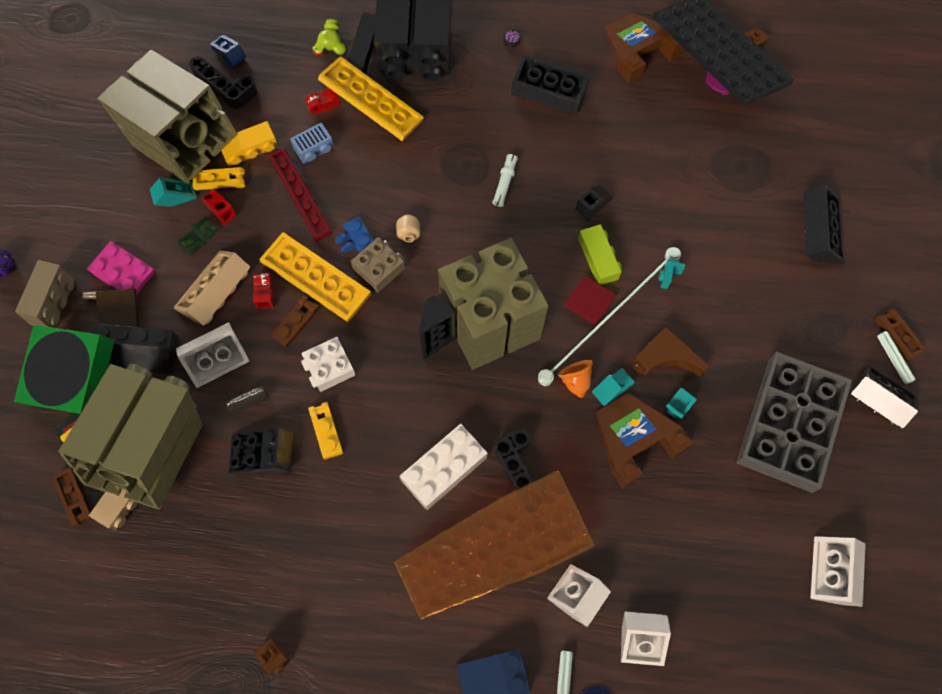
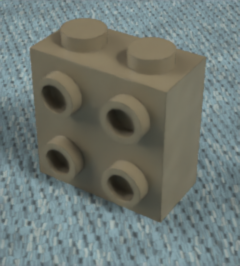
[351,237,405,293]

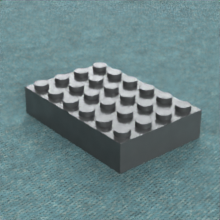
[736,352,852,493]

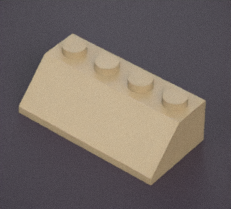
[174,251,250,326]

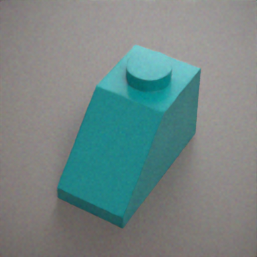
[150,177,197,207]

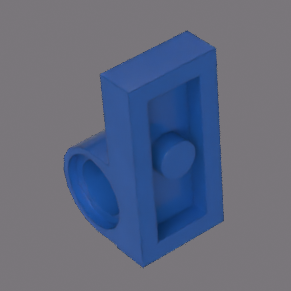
[210,35,246,68]

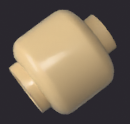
[396,215,420,243]

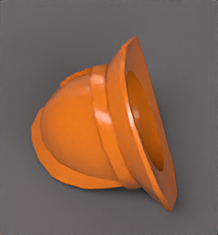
[558,360,593,398]

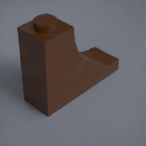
[632,327,709,377]

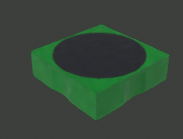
[14,325,114,414]

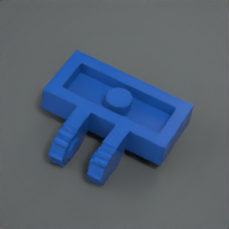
[335,216,374,253]

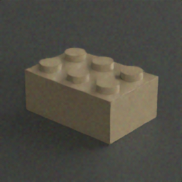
[15,260,75,328]

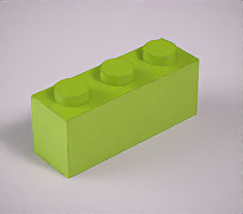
[578,224,622,285]

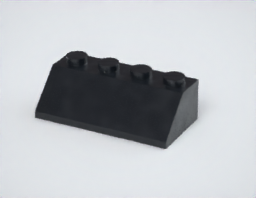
[802,184,845,264]
[418,294,455,360]
[93,324,179,374]

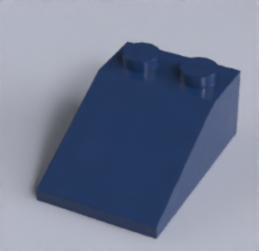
[457,649,530,694]

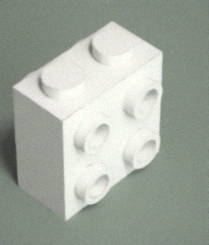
[301,337,355,392]

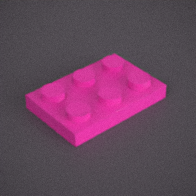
[87,241,156,295]

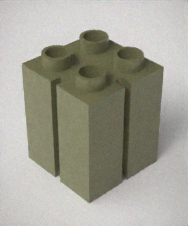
[97,50,238,183]
[438,238,548,370]
[58,364,203,510]

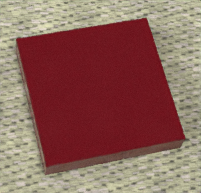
[564,276,616,326]

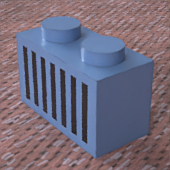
[290,123,334,164]

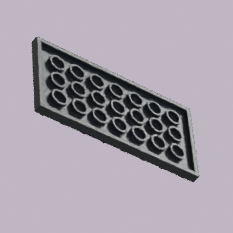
[652,0,794,106]

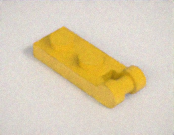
[193,167,245,190]
[308,402,343,460]

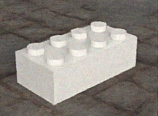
[400,424,487,510]

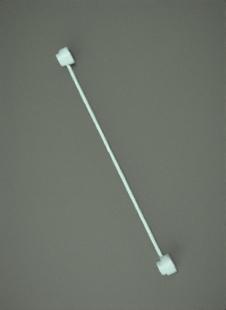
[538,247,681,386]

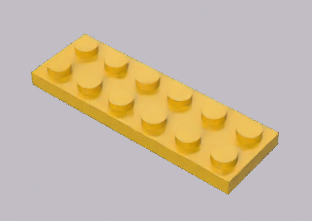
[318,56,424,141]
[259,232,371,322]

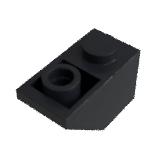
[575,186,614,221]

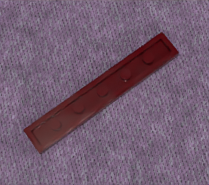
[268,148,332,242]

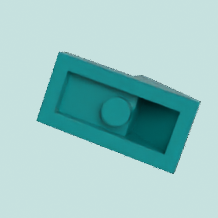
[592,368,635,407]

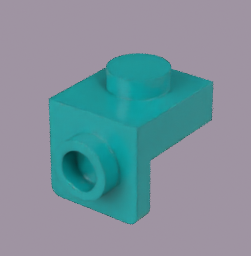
[658,260,685,289]
[666,387,697,419]

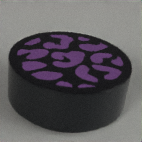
[504,30,521,47]

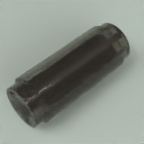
[226,386,268,414]

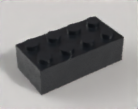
[511,55,590,115]

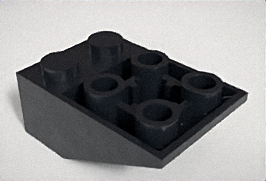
[228,428,294,474]

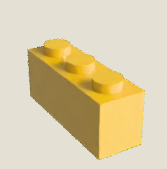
[221,121,278,167]

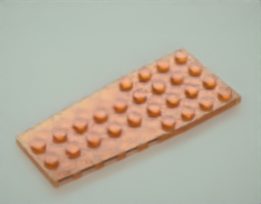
[394,470,595,619]

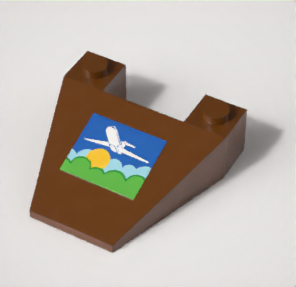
[604,12,685,84]
[595,393,693,489]

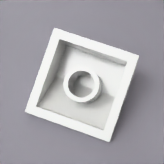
[547,564,611,627]
[621,612,671,666]

